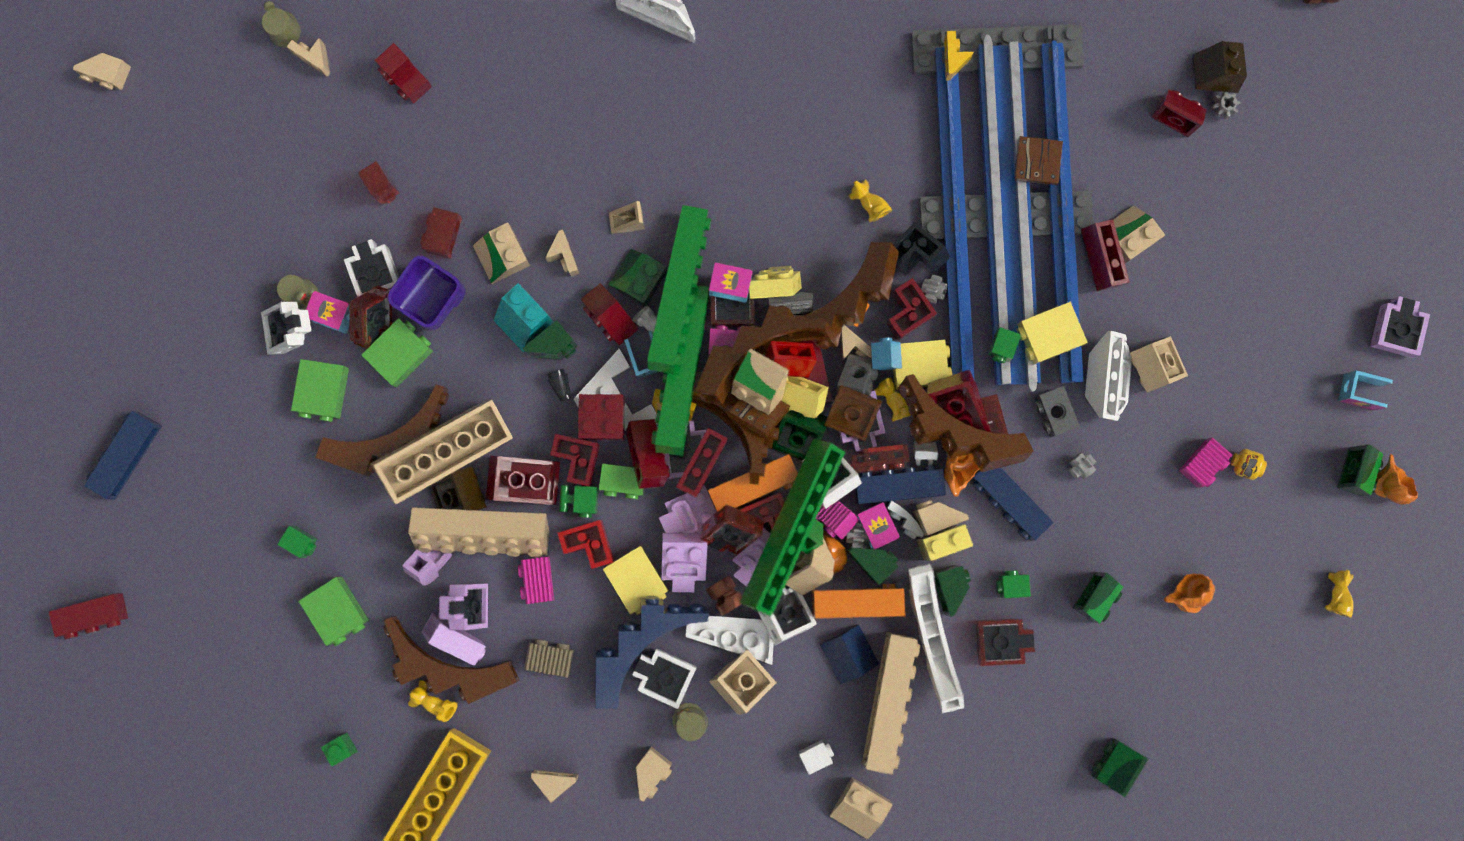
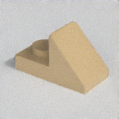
[287,38,330,77]
[546,230,580,277]
[840,325,872,361]

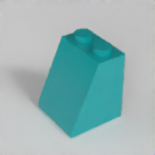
[493,283,554,352]

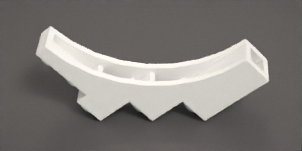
[908,564,964,713]

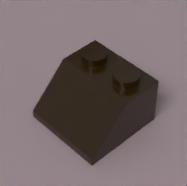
[1193,41,1247,93]
[429,467,487,511]

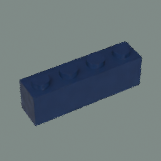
[84,411,162,500]
[855,466,946,504]
[972,468,1054,541]

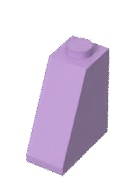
[421,613,486,666]

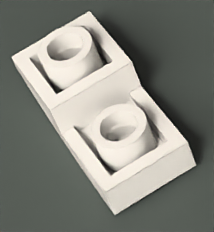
[886,501,924,539]

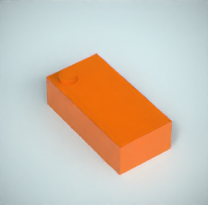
[708,454,798,516]
[812,583,905,618]

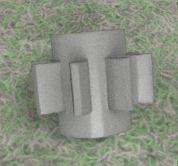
[1211,92,1241,120]
[921,275,947,303]
[1069,453,1097,480]
[846,523,869,549]

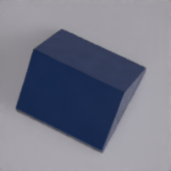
[820,624,879,684]

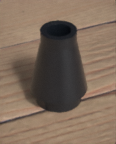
[547,368,572,402]

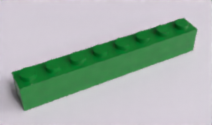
[647,205,711,374]
[652,286,710,456]
[739,439,845,617]

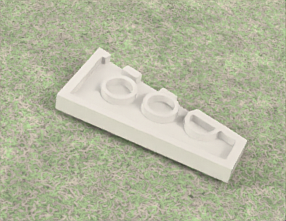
[686,616,774,665]

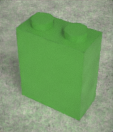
[362,318,433,388]
[291,359,349,422]
[299,577,369,647]

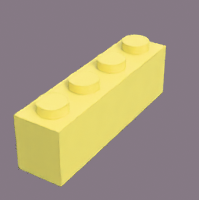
[781,376,828,418]

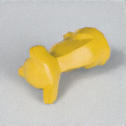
[849,179,892,223]
[874,377,911,422]
[1325,570,1354,618]
[408,680,457,722]

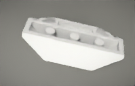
[616,0,695,43]
[1085,331,1132,421]

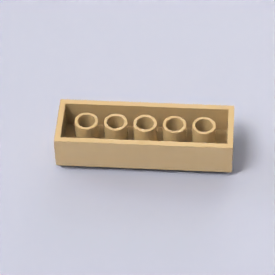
[371,399,513,504]
[409,508,550,557]
[862,632,920,774]

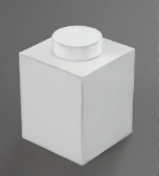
[798,740,834,775]

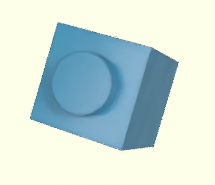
[871,338,902,370]

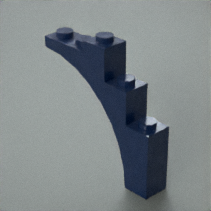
[595,596,708,709]

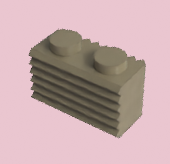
[524,639,574,677]

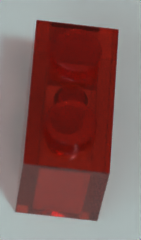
[358,161,400,204]
[420,207,462,259]

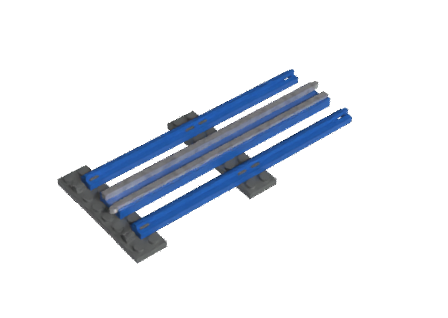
[911,24,1093,392]

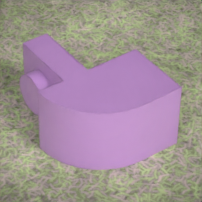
[402,550,452,585]

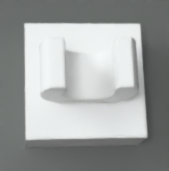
[913,441,938,466]

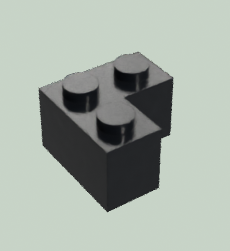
[893,222,950,276]

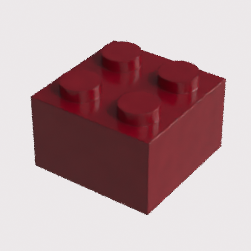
[578,394,625,440]

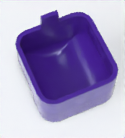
[388,256,466,330]

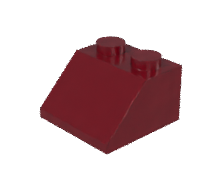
[1151,89,1207,137]

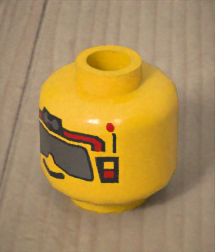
[1231,449,1267,480]

